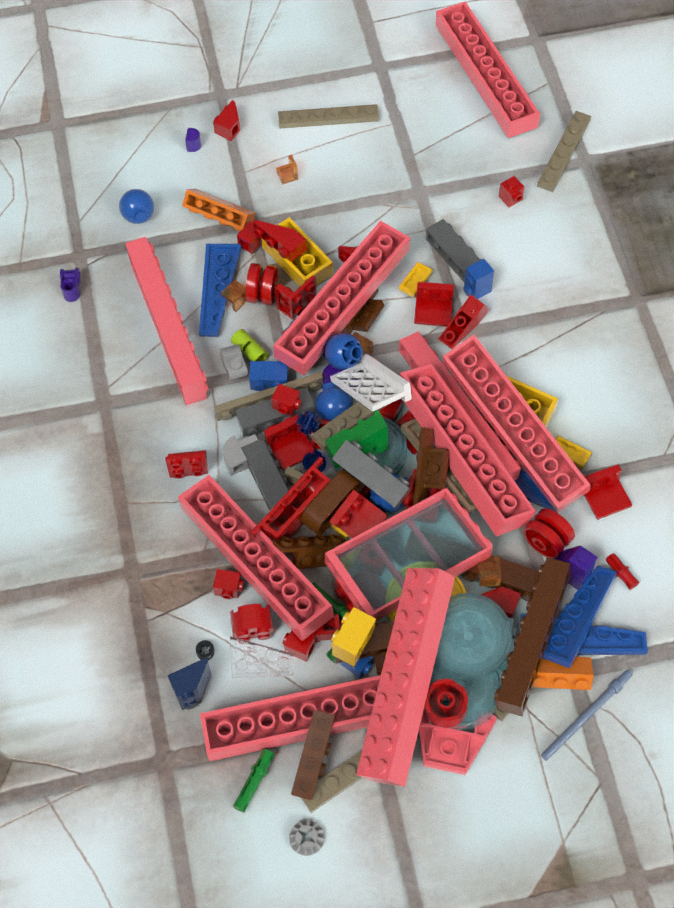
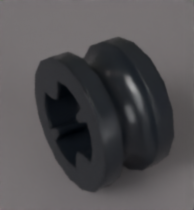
[196,640,215,660]

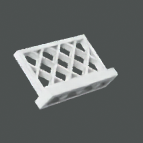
[330,354,412,411]

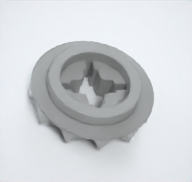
[289,819,324,856]

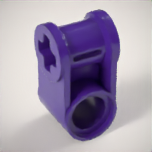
[60,267,81,302]

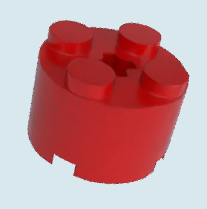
[230,604,274,643]
[425,679,468,728]

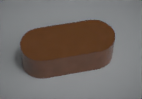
[300,469,363,536]

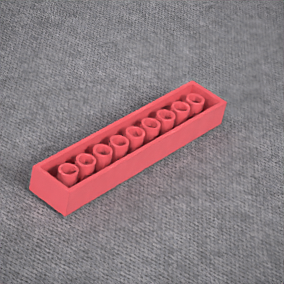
[435,1,540,138]
[273,220,410,376]
[125,237,209,406]
[443,335,590,513]
[399,364,536,537]
[178,475,334,641]
[356,568,455,787]
[200,675,381,761]

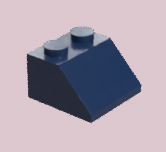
[167,658,212,710]

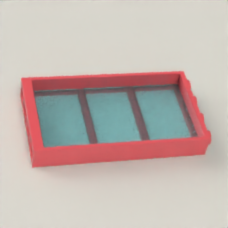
[325,488,492,621]

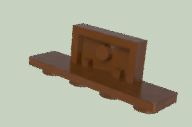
[341,288,385,334]
[413,427,449,505]
[273,534,346,569]
[291,710,334,800]

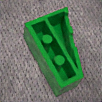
[325,409,389,469]

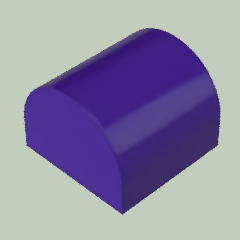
[185,128,201,152]

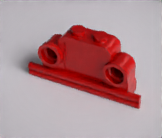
[251,457,330,542]

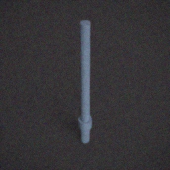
[541,670,633,761]

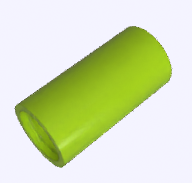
[231,329,269,361]

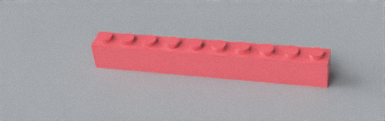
[398,331,521,480]

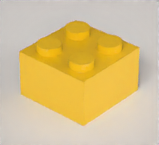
[331,607,376,667]

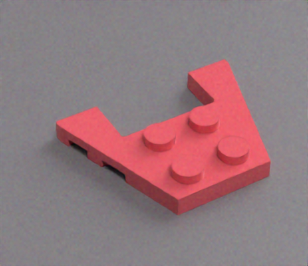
[418,705,497,775]

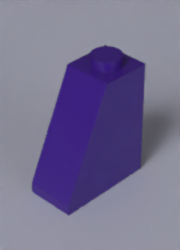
[555,545,598,590]

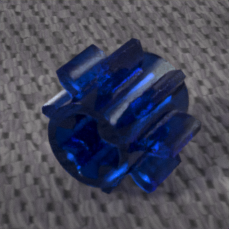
[295,411,321,435]
[302,450,326,472]

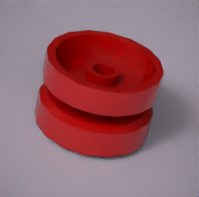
[246,263,278,306]
[523,508,575,559]

